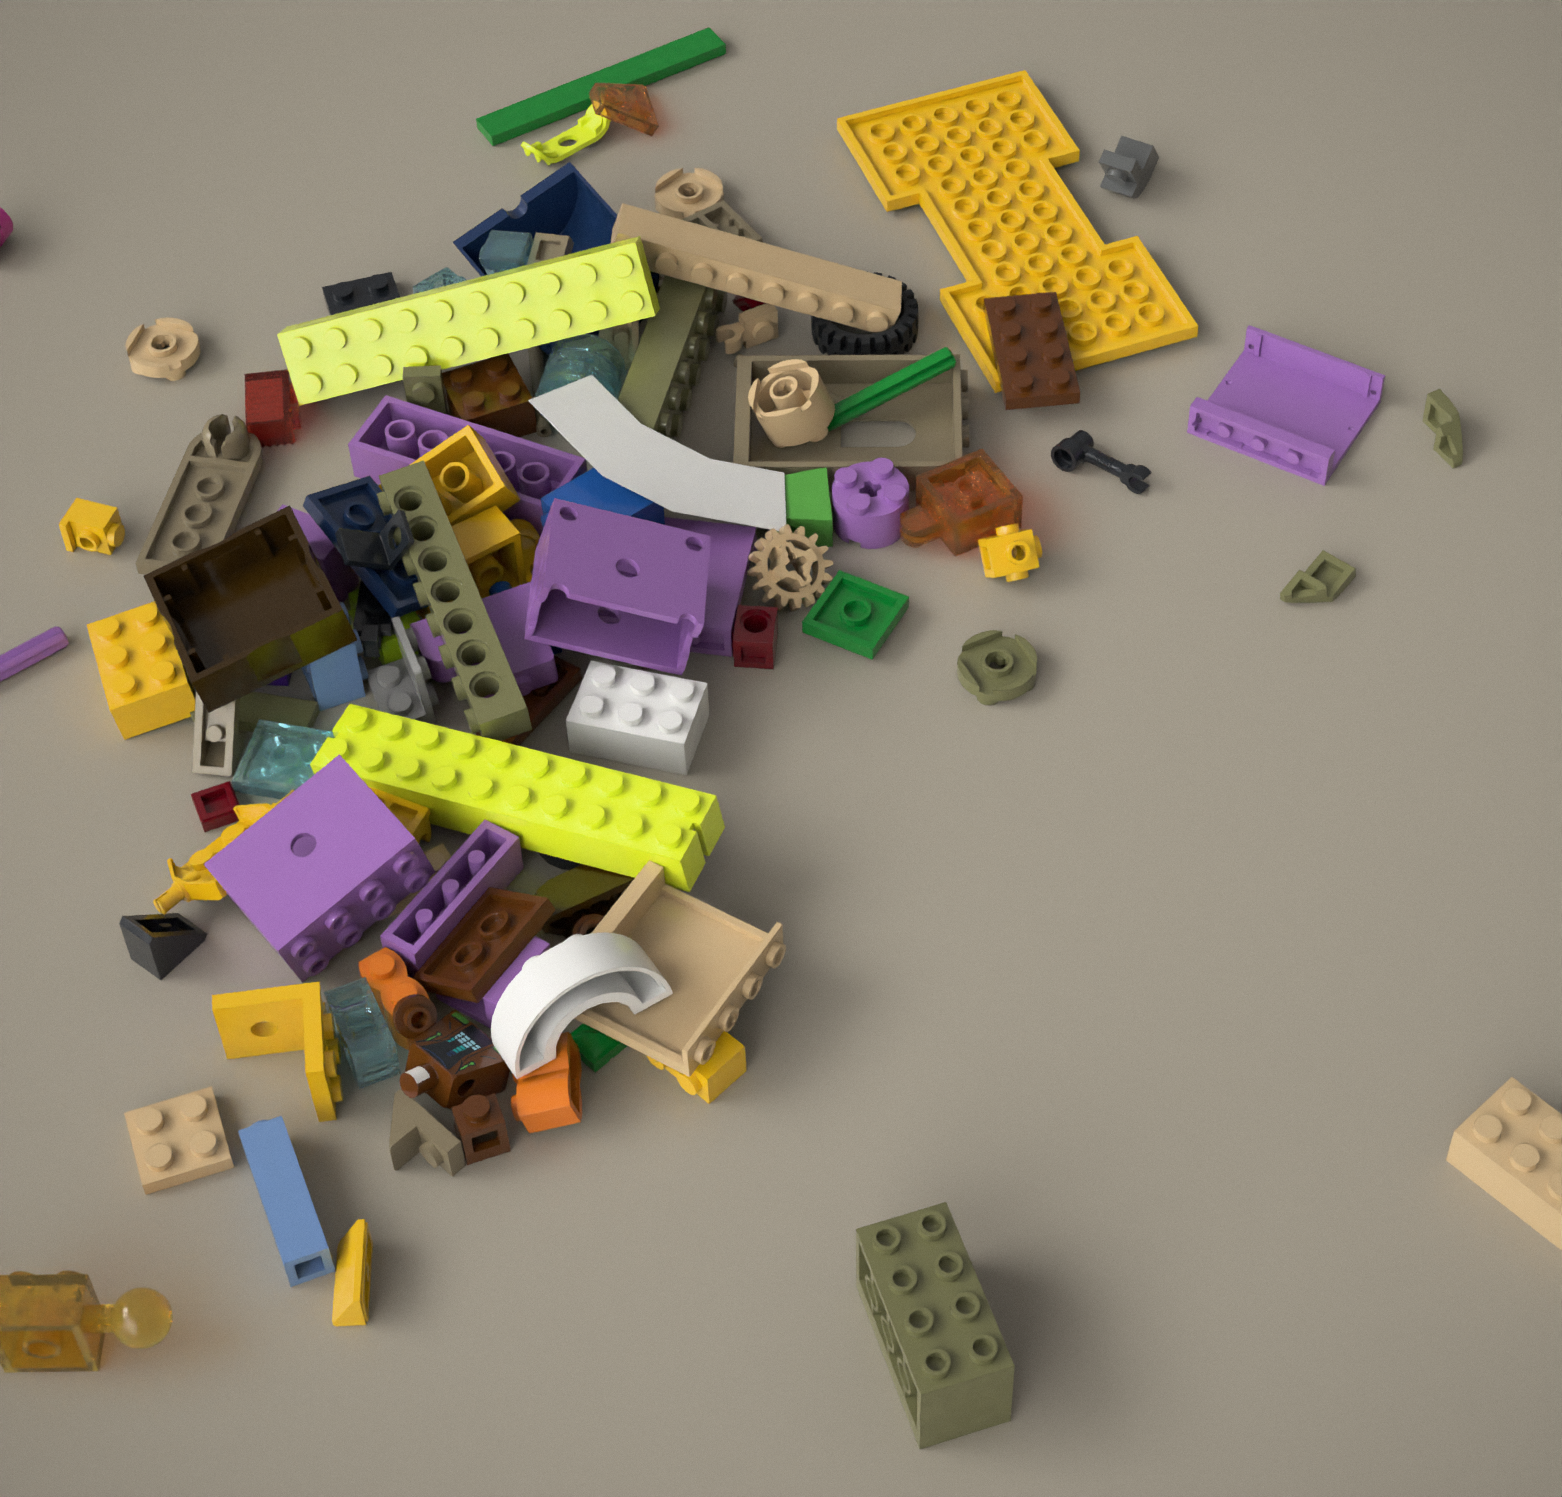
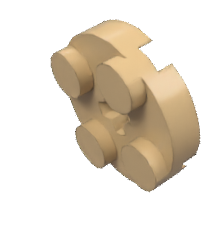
[654,168,724,219]
[125,317,201,381]

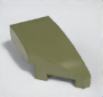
[1422,388,1463,468]
[1280,550,1356,603]

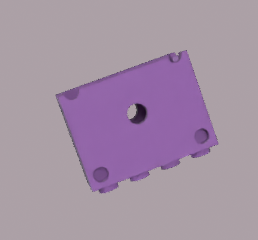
[524,498,711,676]
[204,754,435,982]

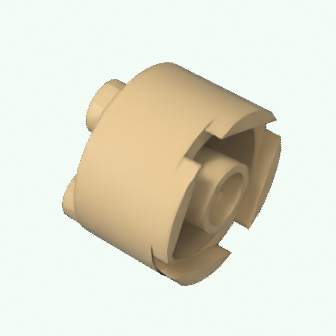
[748,359,835,448]

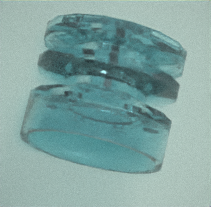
[535,334,625,420]

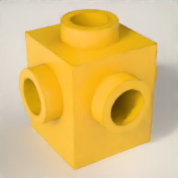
[978,523,1042,582]

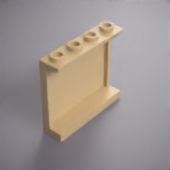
[574,860,786,1077]

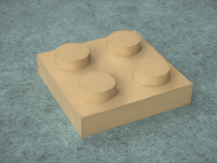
[124,1086,234,1195]

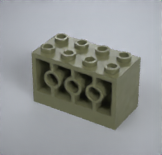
[856,1202,1015,1449]

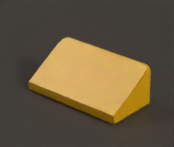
[332,1219,373,1326]

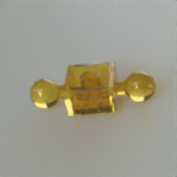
[0,1270,173,1373]

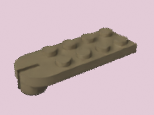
[135,414,263,575]

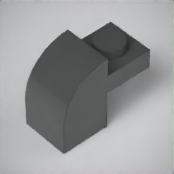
[1099,135,1159,199]

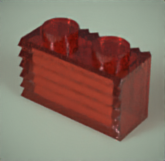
[244,369,302,448]

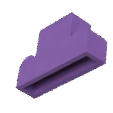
[410,582,559,698]

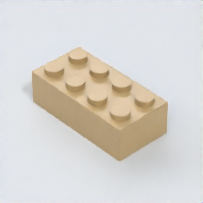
[1446,1077,1562,1251]

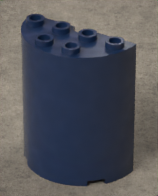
[453,162,659,360]

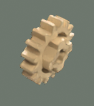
[747,524,833,612]

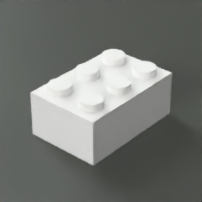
[566,661,710,775]

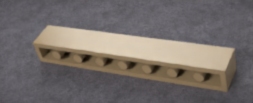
[610,203,902,333]

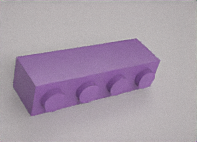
[380,819,524,978]

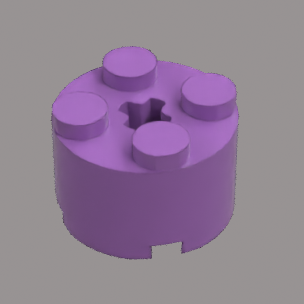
[832,458,909,549]

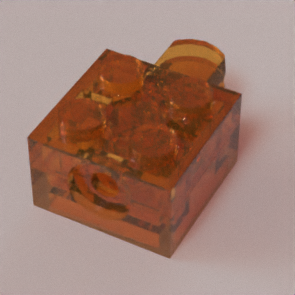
[900,449,1023,557]

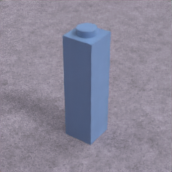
[238,1116,335,1287]

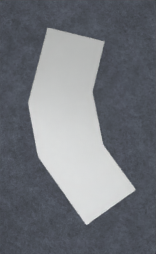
[528,375,786,531]

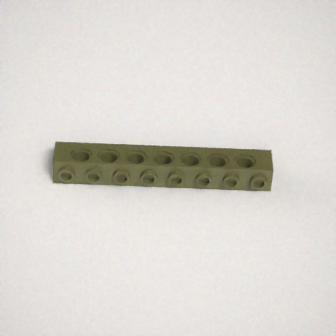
[376,460,532,741]

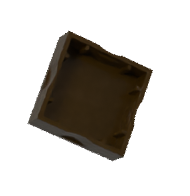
[144,505,358,713]

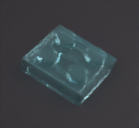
[232,719,335,800]

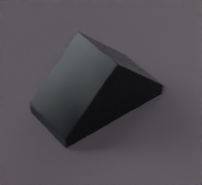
[119,913,207,980]

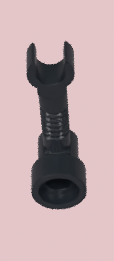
[1051,430,1152,494]

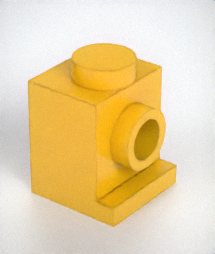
[59,498,125,555]

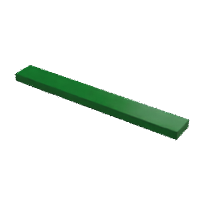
[476,27,726,146]

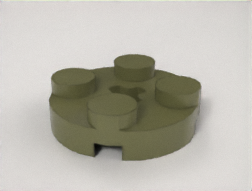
[957,630,1038,706]

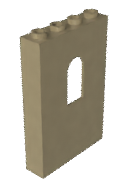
[733,354,970,492]

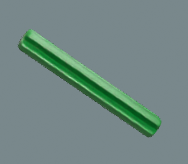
[827,347,956,432]

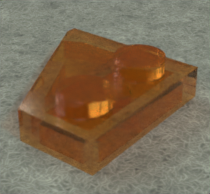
[589,83,659,136]

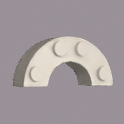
[491,932,673,1079]

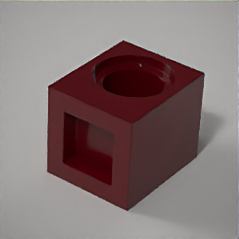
[733,605,779,669]

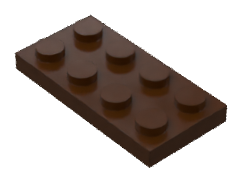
[983,292,1081,410]

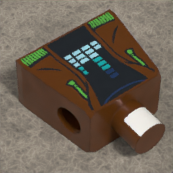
[399,1010,510,1109]

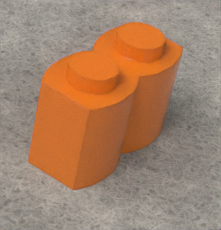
[358,947,429,1050]
[511,1031,582,1133]

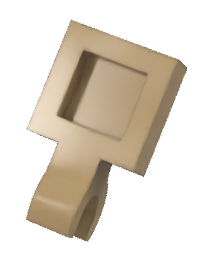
[716,303,779,354]

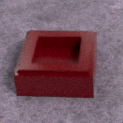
[191,781,240,832]

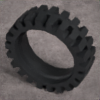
[811,271,919,355]

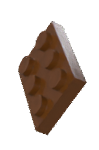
[412,887,555,1003]

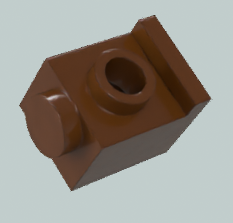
[451,1093,511,1165]

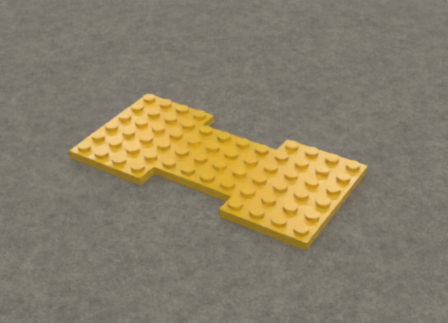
[837,70,1198,393]

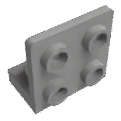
[367,616,439,724]

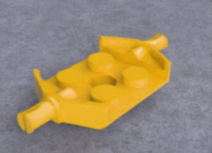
[153,789,294,915]

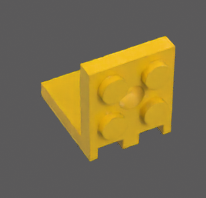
[212,981,343,1122]

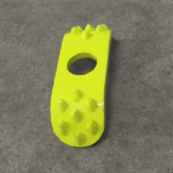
[520,102,611,166]

